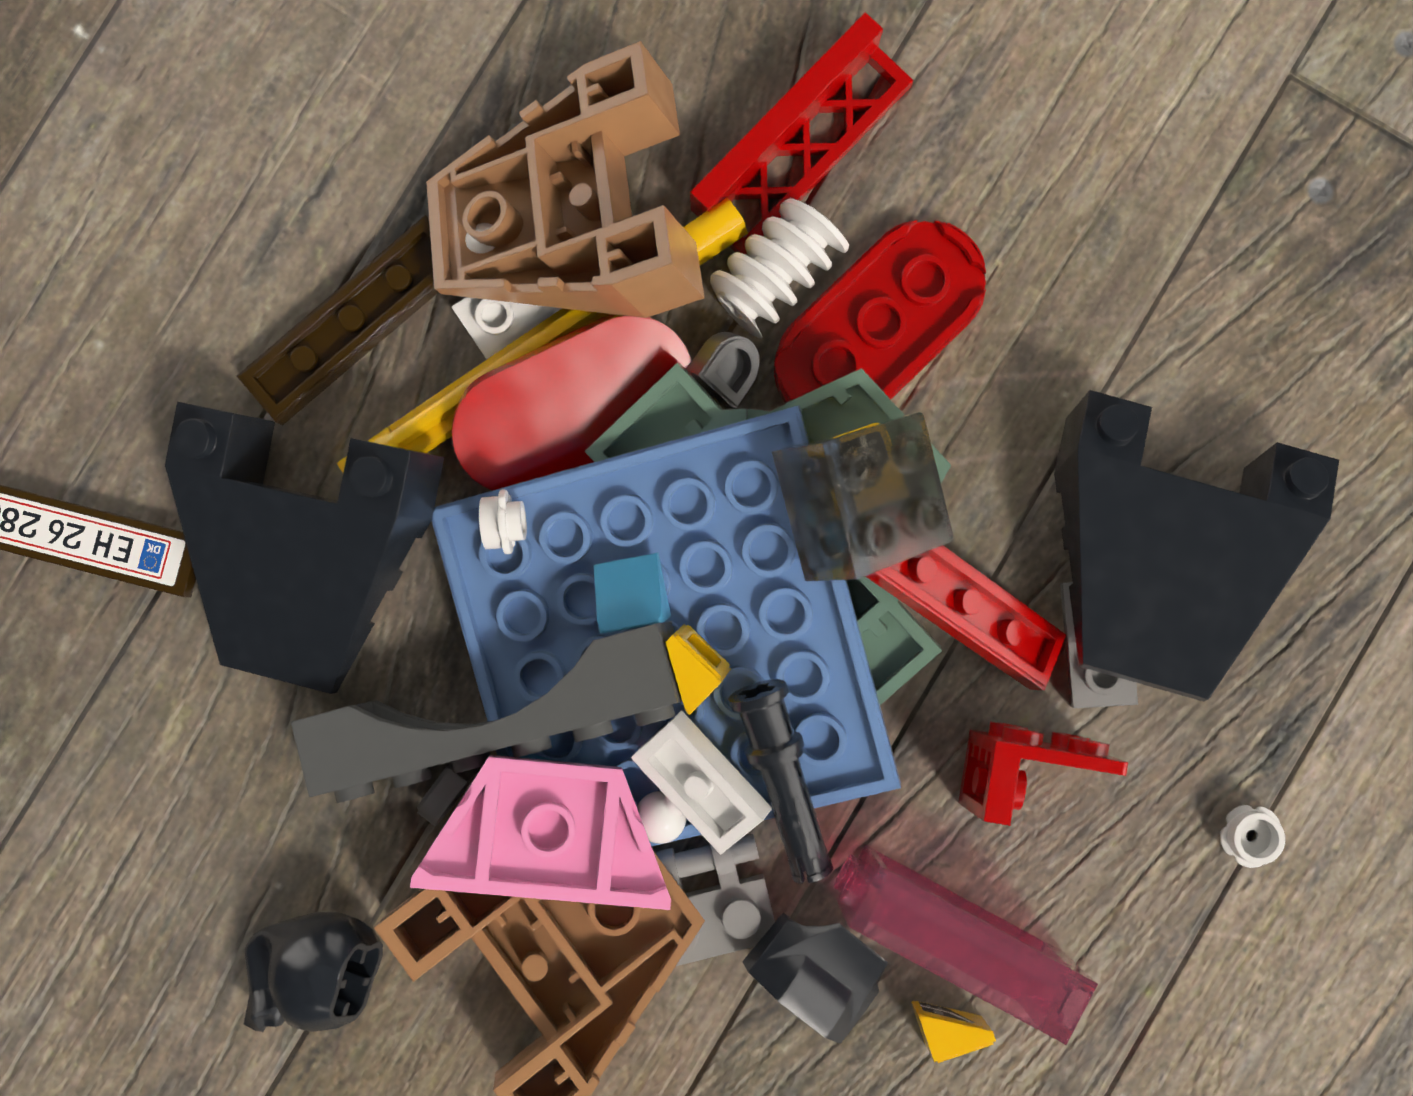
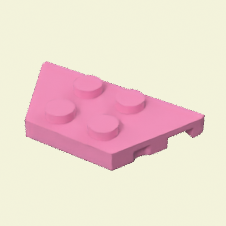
[410,755,671,910]

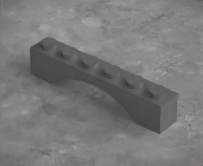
[291,621,682,803]

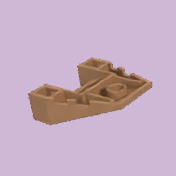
[426,41,704,318]
[374,851,705,1096]

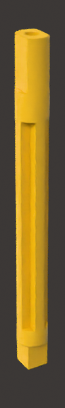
[337,198,748,473]

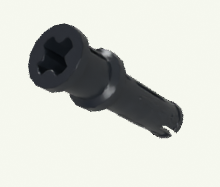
[728,679,833,884]

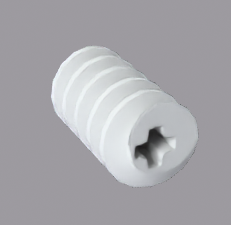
[710,198,849,338]

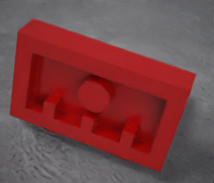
[958,721,1128,826]

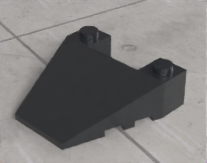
[1054,390,1339,702]
[165,401,444,694]

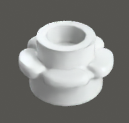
[479,489,527,554]
[1220,805,1285,868]

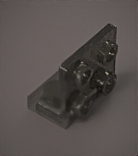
[772,412,953,581]

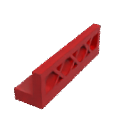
[690,12,914,256]

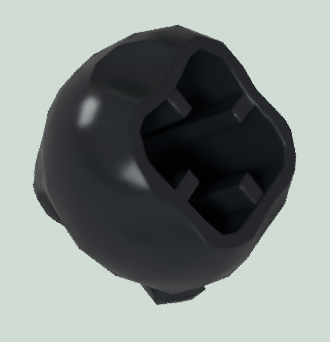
[243,912,383,1032]

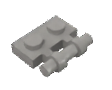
[654,834,775,966]

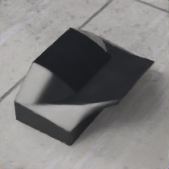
[742,912,888,1044]

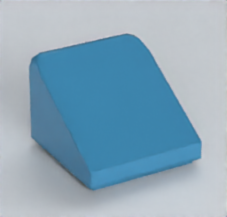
[594,552,671,634]

